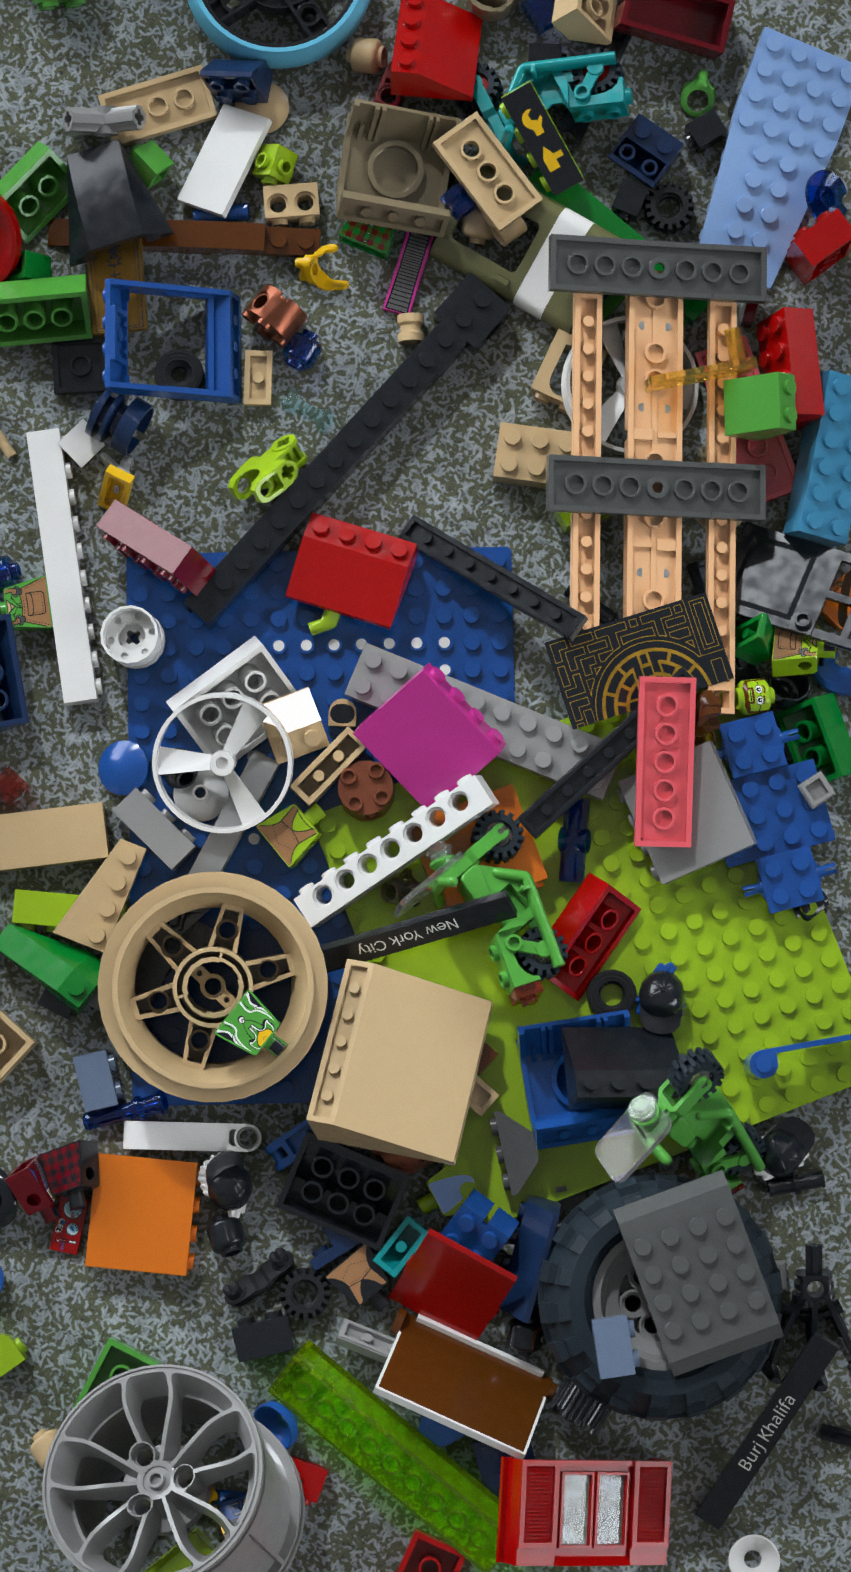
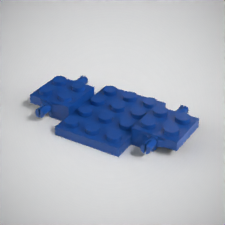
[717,711,837,914]

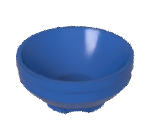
[254,1401,298,1450]

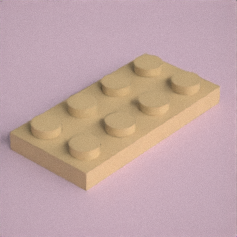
[98,64,218,147]

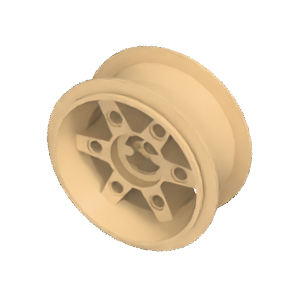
[98,872,328,1102]

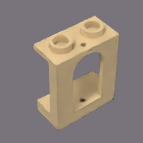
[530,329,608,415]

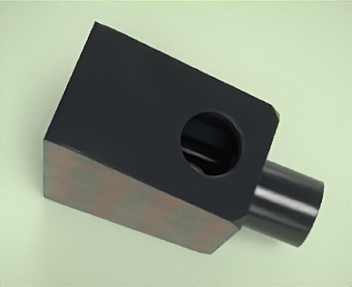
[39,1140,100,1210]

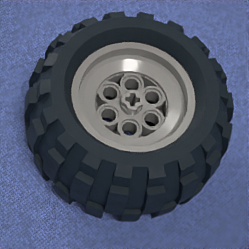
[537,1174,783,1421]

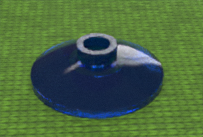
[805,170,847,218]

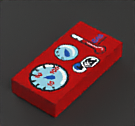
[49,1197,90,1255]

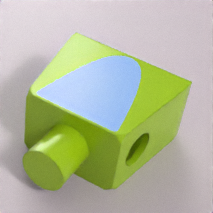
[416,1155,483,1217]

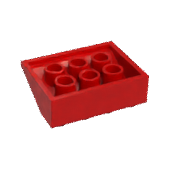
[391,0,483,101]
[285,512,417,629]

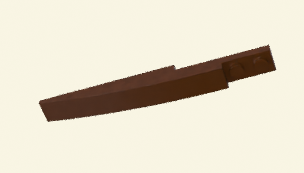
[48,219,321,259]

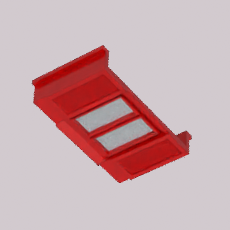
[496,1456,672,1566]

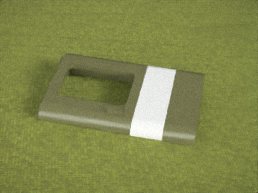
[430,166,622,334]

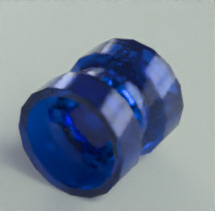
[440,183,478,221]

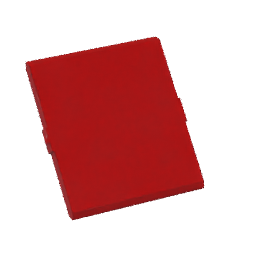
[388,1228,518,1341]

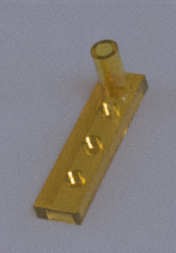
[644,327,758,393]

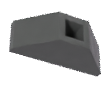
[489,1111,539,1196]

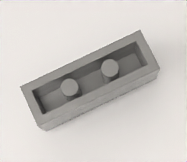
[112,788,197,872]

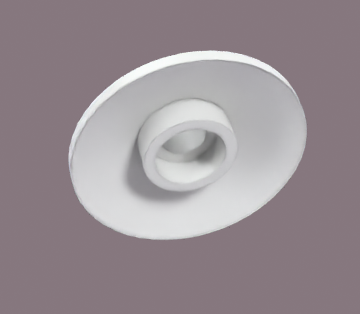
[173,770,229,822]

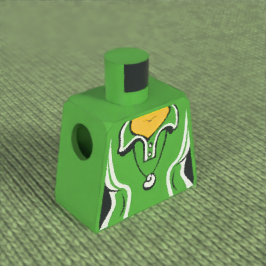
[214,989,287,1057]

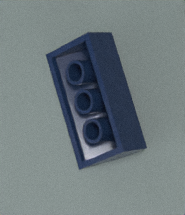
[0,613,30,732]
[500,1194,561,1324]

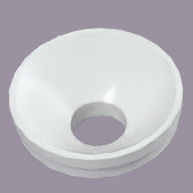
[728,1534,780,1572]

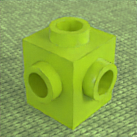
[252,144,298,186]

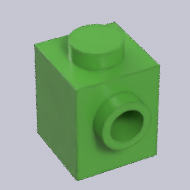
[129,140,174,189]

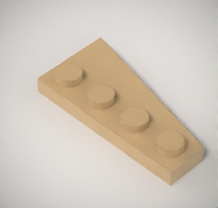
[53,839,147,952]

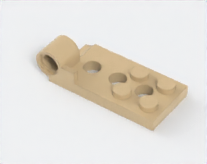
[432,111,543,247]

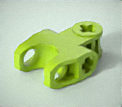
[228,434,308,503]

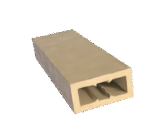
[0,802,110,873]

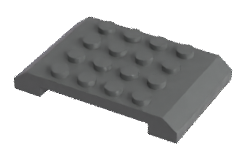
[613,1170,784,1377]

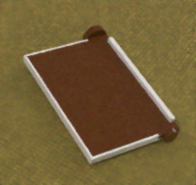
[373,1307,557,1459]

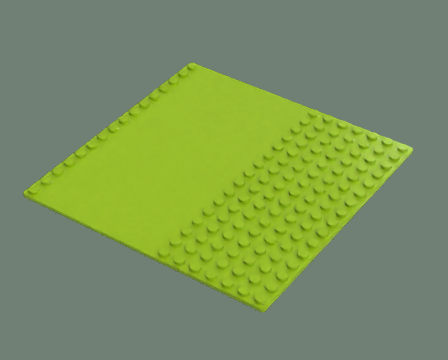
[315,688,851,1224]

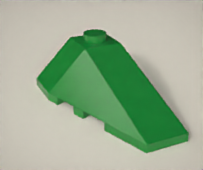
[0,924,101,1014]

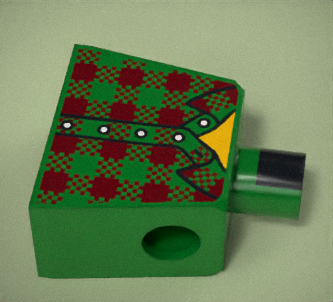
[339,220,395,261]

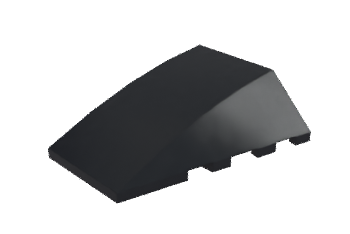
[67,139,175,267]

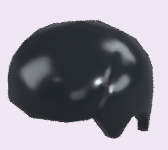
[767,673,811,709]

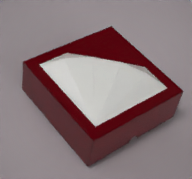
[738,303,758,328]

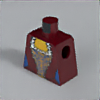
[5,1153,61,1224]

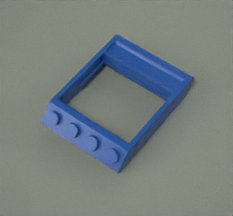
[102,278,241,404]

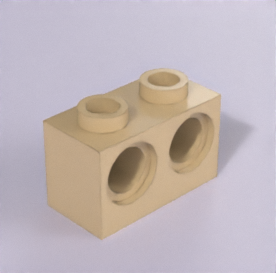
[263,182,320,227]

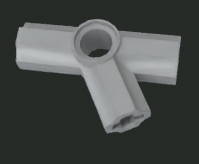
[63,105,146,138]

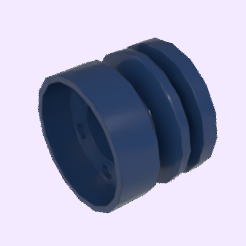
[85,388,155,456]

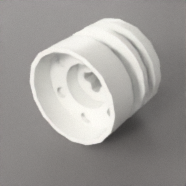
[100,605,166,669]

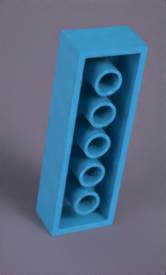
[783,370,851,547]

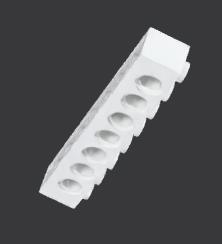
[293,774,500,928]

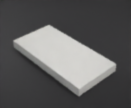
[177,104,272,219]

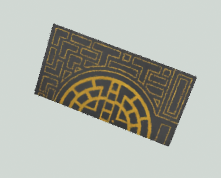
[544,593,734,729]

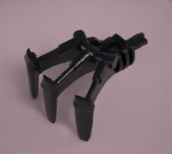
[760,1243,851,1392]

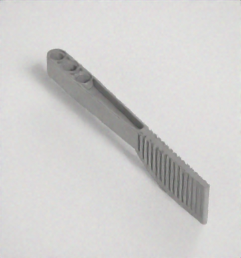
[88,750,280,1011]

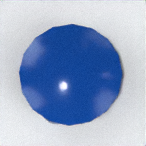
[98,741,149,795]

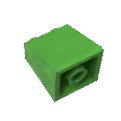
[723,372,797,441]

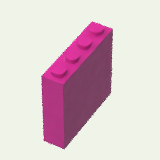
[353,663,506,807]

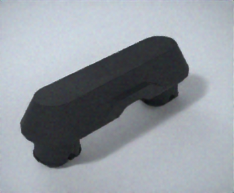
[222,1247,294,1307]

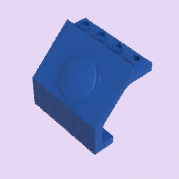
[516,1009,638,1150]

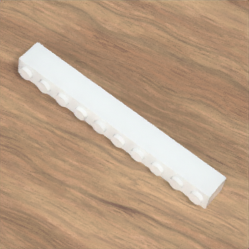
[26,428,103,706]

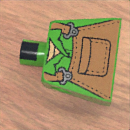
[0,576,54,631]

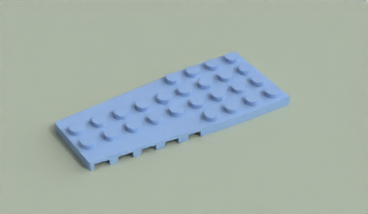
[699,27,851,290]

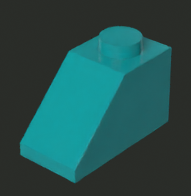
[373,1215,429,1278]

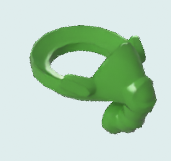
[680,69,716,118]

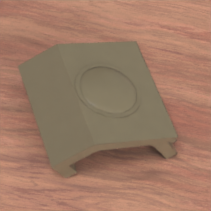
[336,98,461,238]

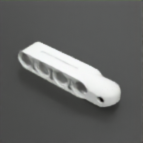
[123,1121,262,1152]

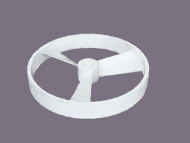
[561,316,699,455]
[152,692,294,833]

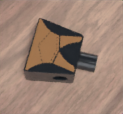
[325,1244,392,1312]

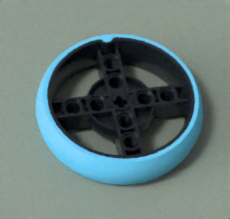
[188,0,370,69]

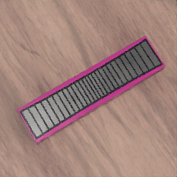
[383,231,434,315]

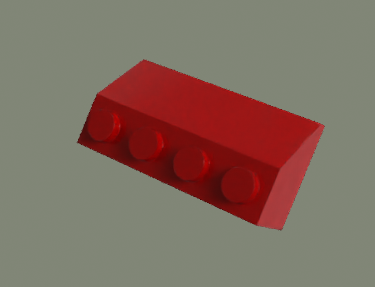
[545,872,641,1001]

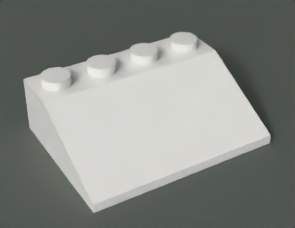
[166,636,296,761]

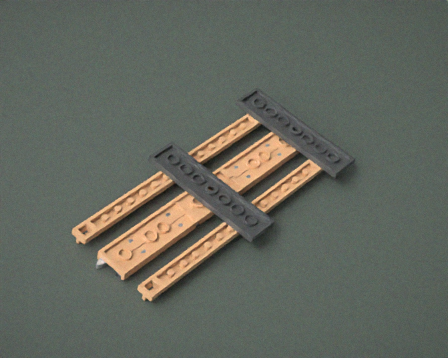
[546,234,767,717]

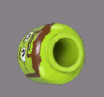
[735,679,775,716]

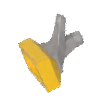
[97,453,135,510]

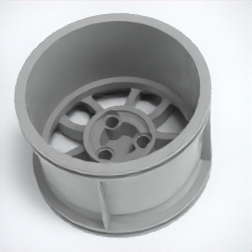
[42,1364,305,1572]

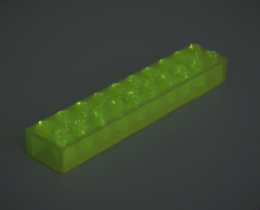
[267,1340,499,1572]

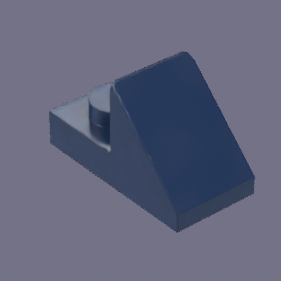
[309,1227,359,1271]

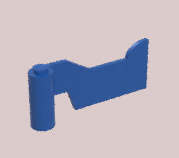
[744,1034,851,1080]

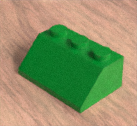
[775,692,851,783]

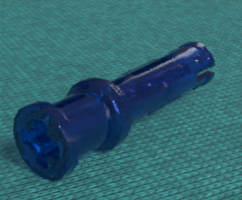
[82,1090,169,1131]

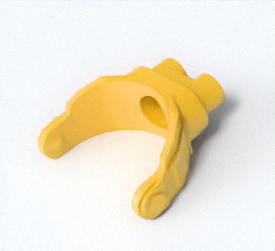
[295,244,349,291]

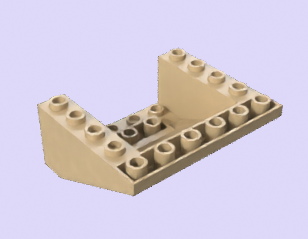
[306,959,493,1166]

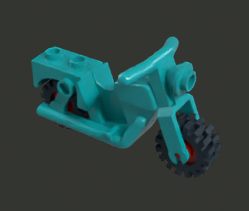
[455,47,633,167]

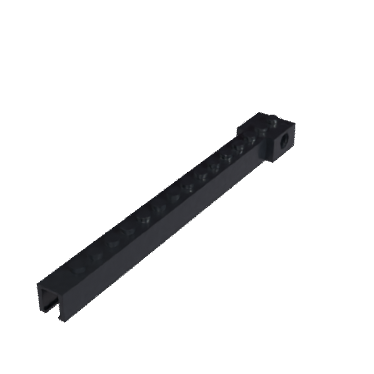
[183,272,512,630]

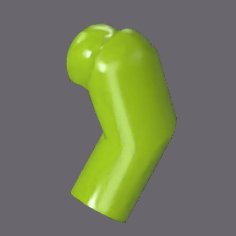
[308,610,341,636]

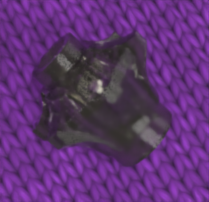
[381,868,423,911]

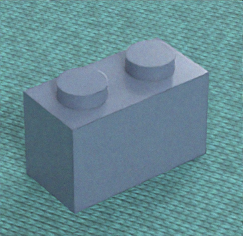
[73,1050,124,1113]
[591,1314,640,1379]

